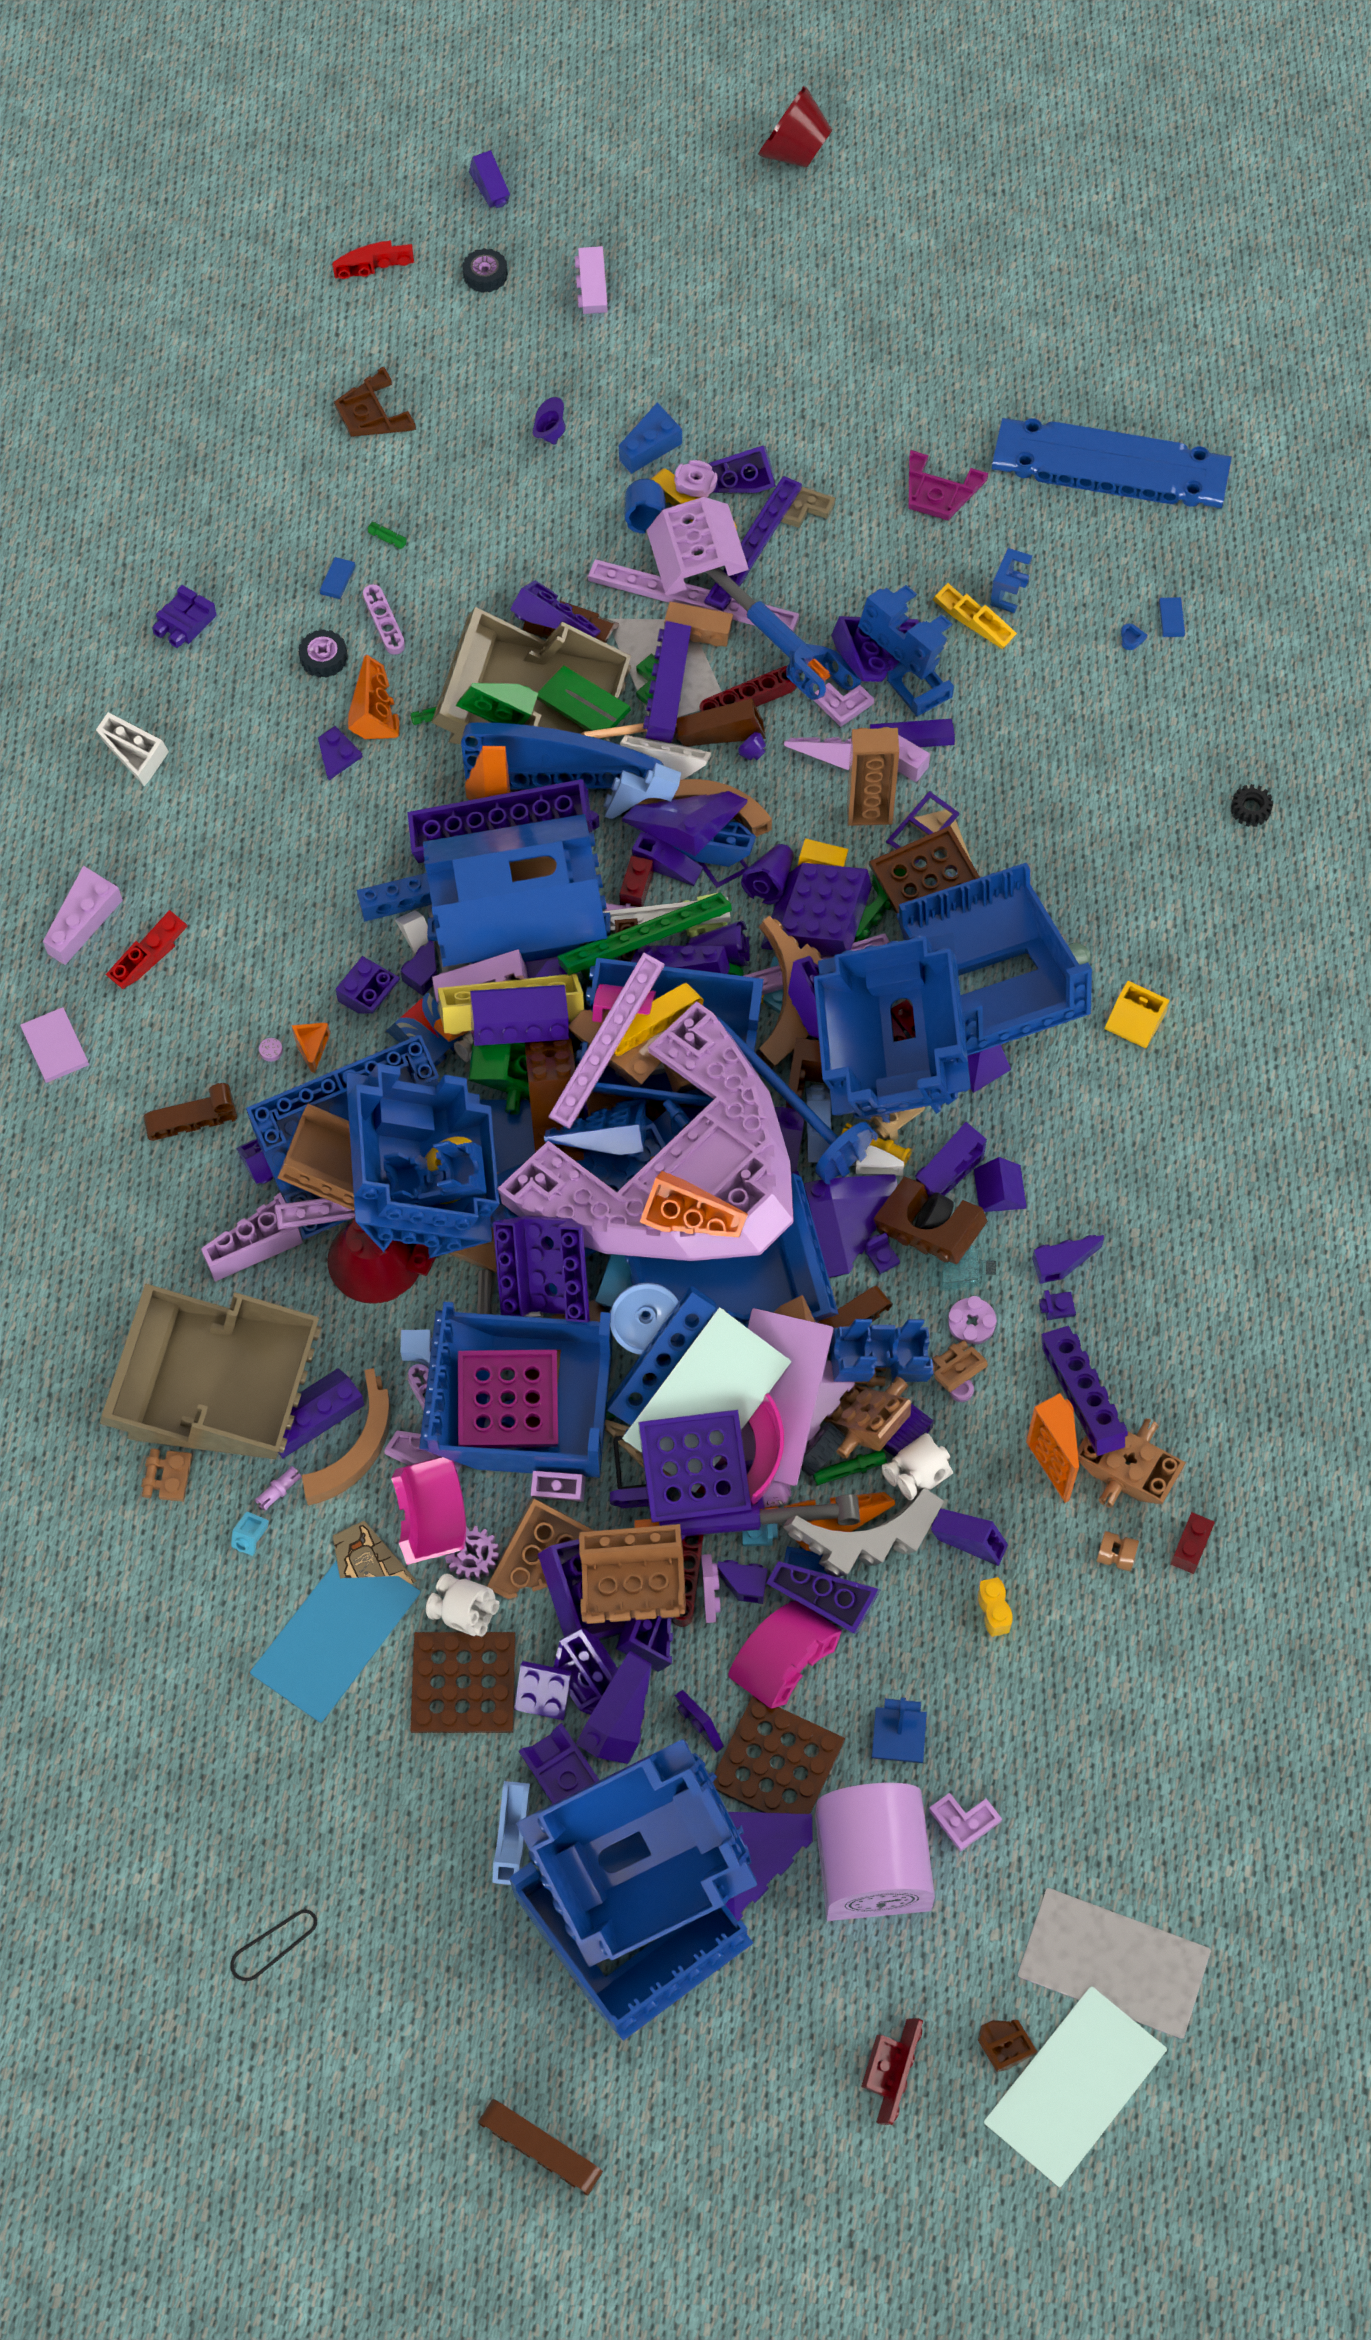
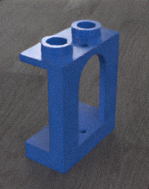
[887,662,954,717]

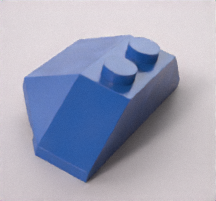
[668,821,756,867]

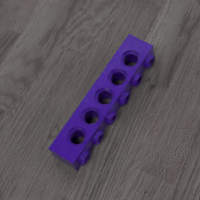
[1041,1325,1128,1456]

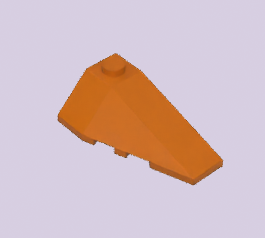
[784,1492,895,1551]

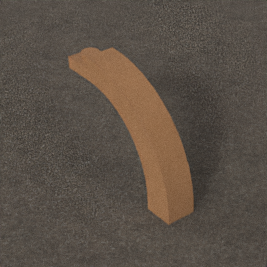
[636,779,772,837]
[302,1368,391,1506]

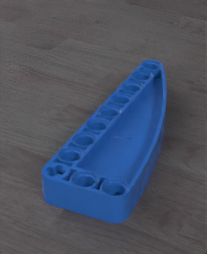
[461,722,664,789]

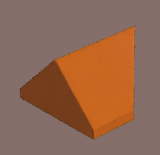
[291,1023,330,1073]

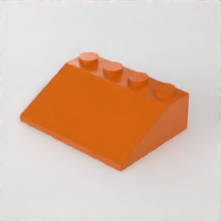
[1026,1393,1079,1503]

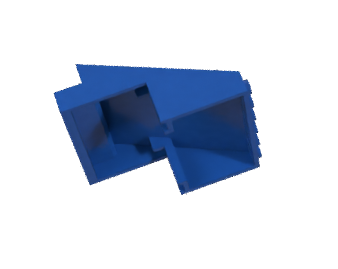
[624,1173,839,1361]

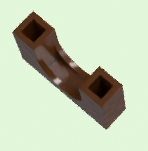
[873,1176,988,1265]

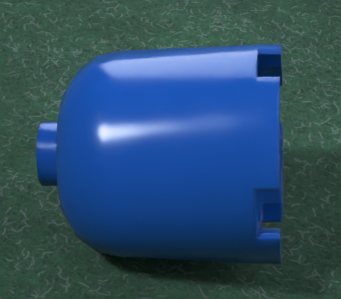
[624,479,666,533]

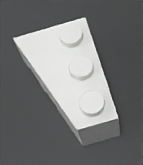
[96,712,169,786]

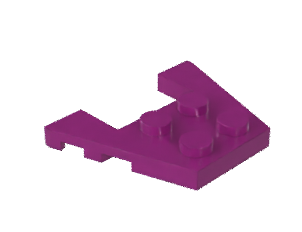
[908,450,988,521]

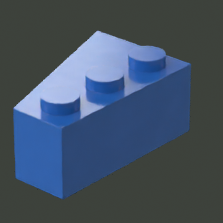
[618,402,682,474]

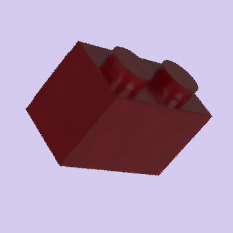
[619,856,653,907]
[1170,1512,1215,1574]

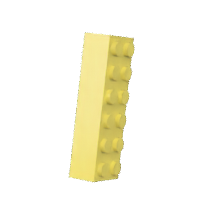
[438,974,584,1034]

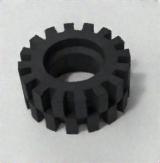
[1231,784,1273,827]

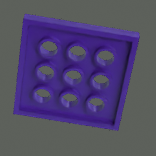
[638,1410,752,1523]

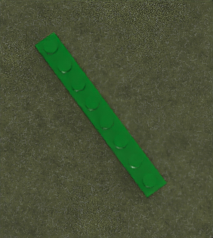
[557,892,732,975]

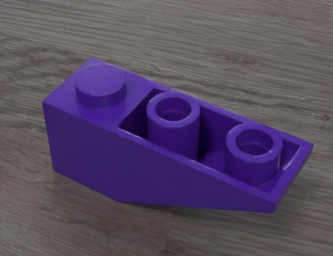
[632,831,703,886]
[1032,1235,1104,1284]

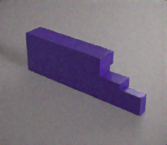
[870,718,955,747]

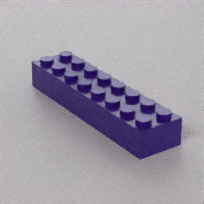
[407,779,593,863]

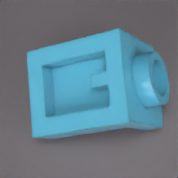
[231,1512,269,1556]
[742,1523,778,1546]

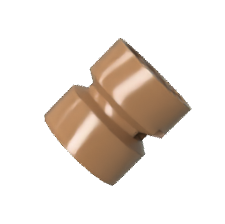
[1096,1531,1139,1572]

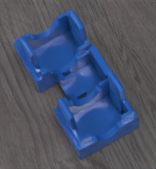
[858,585,953,680]
[383,1141,487,1207]
[830,1319,934,1382]

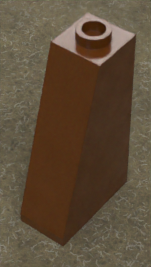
[674,698,766,747]

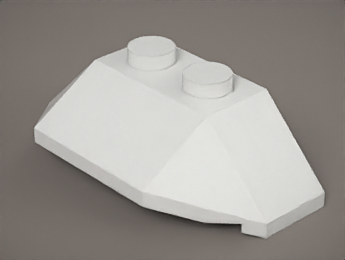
[620,735,711,780]

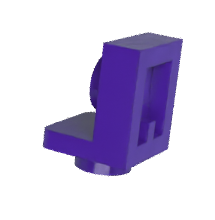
[865,1233,900,1275]
[1039,1290,1076,1320]

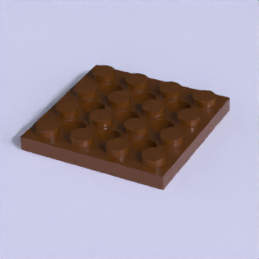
[869,826,980,914]
[410,1632,516,1733]
[713,1696,846,1814]

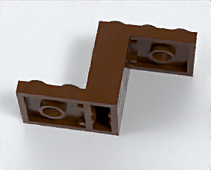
[524,1038,584,1161]
[786,1038,826,1109]

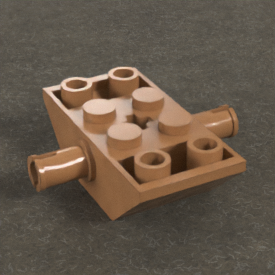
[823,1377,911,1459]
[1078,1418,1186,1508]

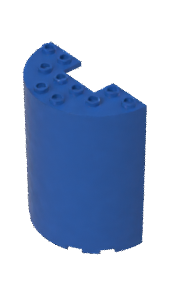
[576,958,764,1107]

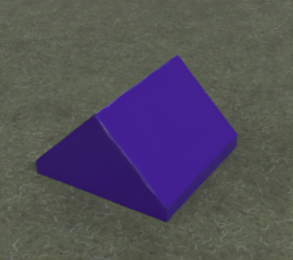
[974,1157,1027,1212]

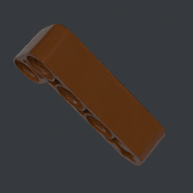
[143,1083,237,1141]

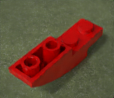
[332,240,414,279]
[105,910,188,989]

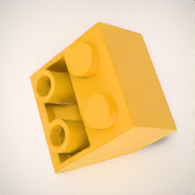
[1105,981,1170,1049]

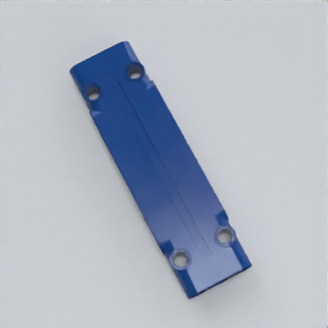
[992,418,1232,509]

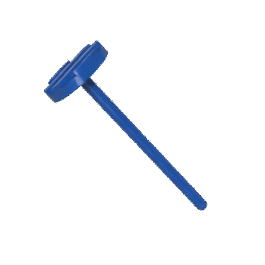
[717,1017,878,1184]

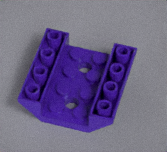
[493,1216,590,1323]

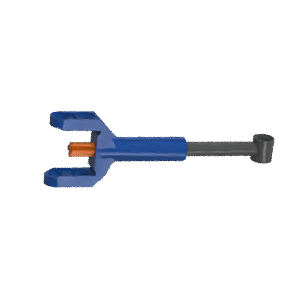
[694,552,861,700]

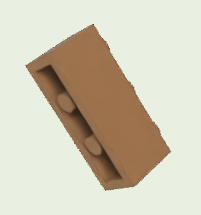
[664,601,733,647]

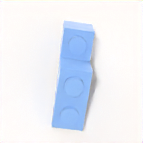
[603,763,681,819]
[805,1085,831,1162]
[400,1329,432,1368]
[493,1781,530,1885]

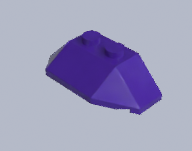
[788,956,819,1038]
[554,1627,618,1715]

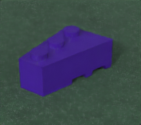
[915,1122,987,1197]
[616,1616,673,1672]

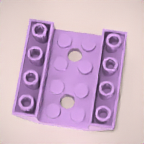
[647,497,749,596]

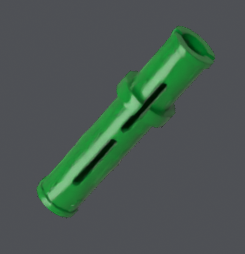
[813,1449,887,1486]

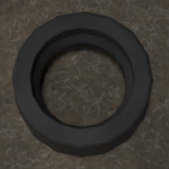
[915,1192,954,1230]

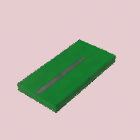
[537,665,631,740]

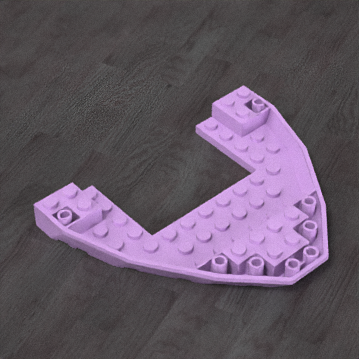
[497,1001,793,1261]

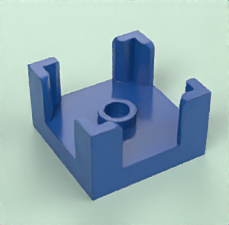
[990,548,1032,613]

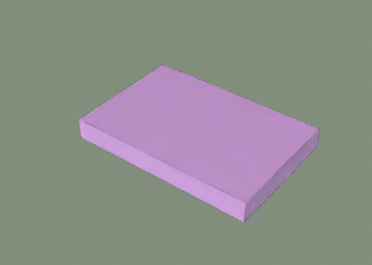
[20,1007,89,1083]

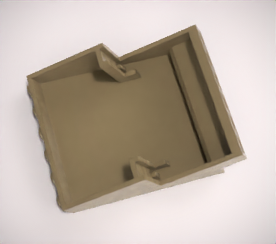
[431,607,631,745]
[100,1283,321,1460]

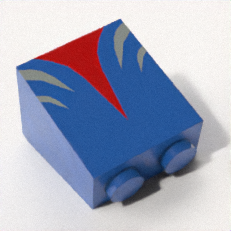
[386,993,465,1066]

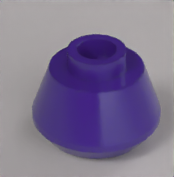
[738,732,766,761]

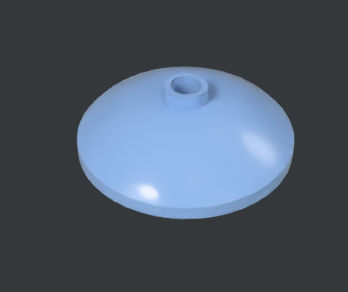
[610,1283,680,1355]

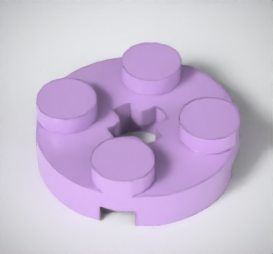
[674,460,717,498]
[948,1296,997,1345]

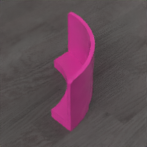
[592,984,656,1023]
[747,1393,784,1505]
[391,1457,466,1565]
[728,1600,842,1708]

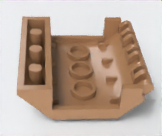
[579,1524,686,1624]

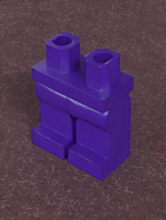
[152,585,217,648]

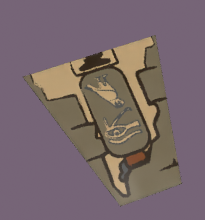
[333,1521,417,1584]

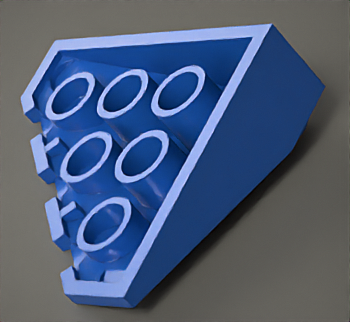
[544,1099,646,1157]

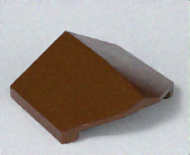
[978,2020,1037,2072]

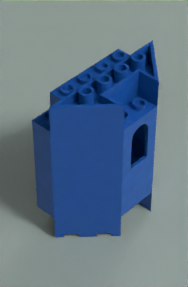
[423,814,607,967]
[814,932,971,1123]
[346,1063,500,1258]
[516,1739,757,1967]

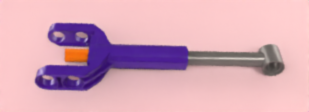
[609,1487,860,1540]

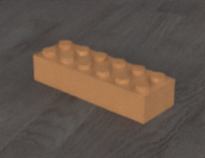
[847,727,899,826]

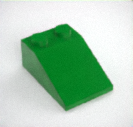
[456,683,538,725]

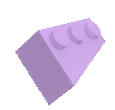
[575,246,607,314]

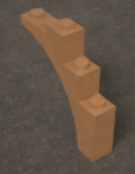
[756,915,822,1069]

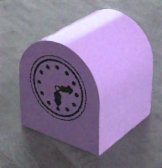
[815,1783,935,1921]

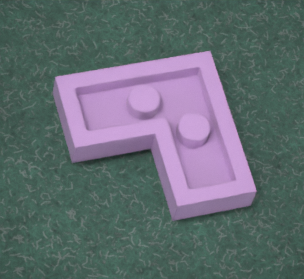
[814,683,874,727]
[701,1554,721,1623]
[929,1793,1002,1852]

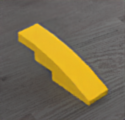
[932,583,1017,649]

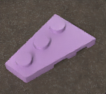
[385,1430,462,1472]

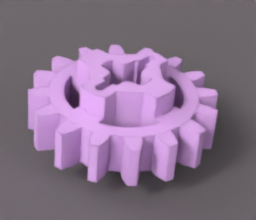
[445,1526,499,1581]

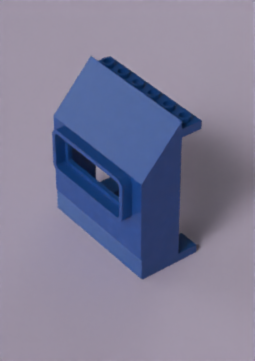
[896,862,1092,1056]
[419,1302,613,1478]
[509,1831,753,2041]

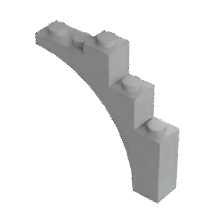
[783,1488,944,1577]

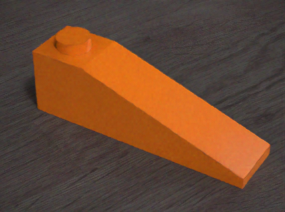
[348,655,399,739]
[465,746,511,800]
[640,1171,748,1237]

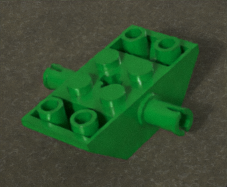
[468,1042,530,1115]

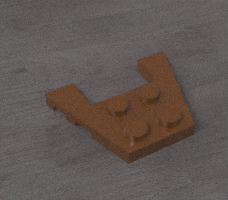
[334,367,416,437]

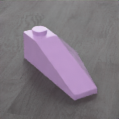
[784,737,851,770]

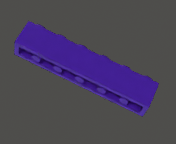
[643,621,691,743]

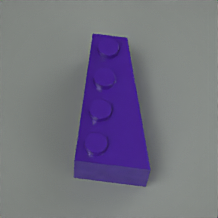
[631,945,730,974]

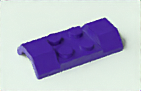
[518,1723,599,1804]

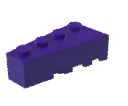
[766,1561,881,1634]

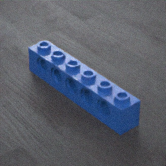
[357,873,432,922]
[607,1285,716,1426]

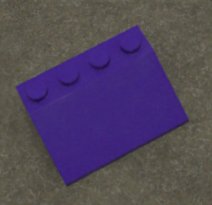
[538,1539,626,1641]

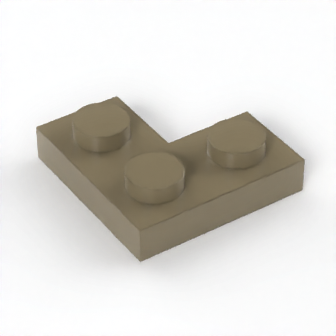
[781,487,836,528]

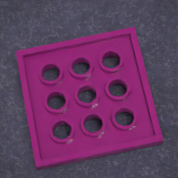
[458,1350,558,1448]

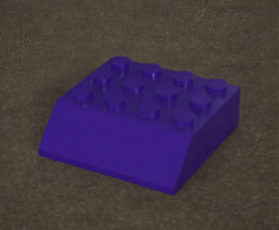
[761,863,872,956]

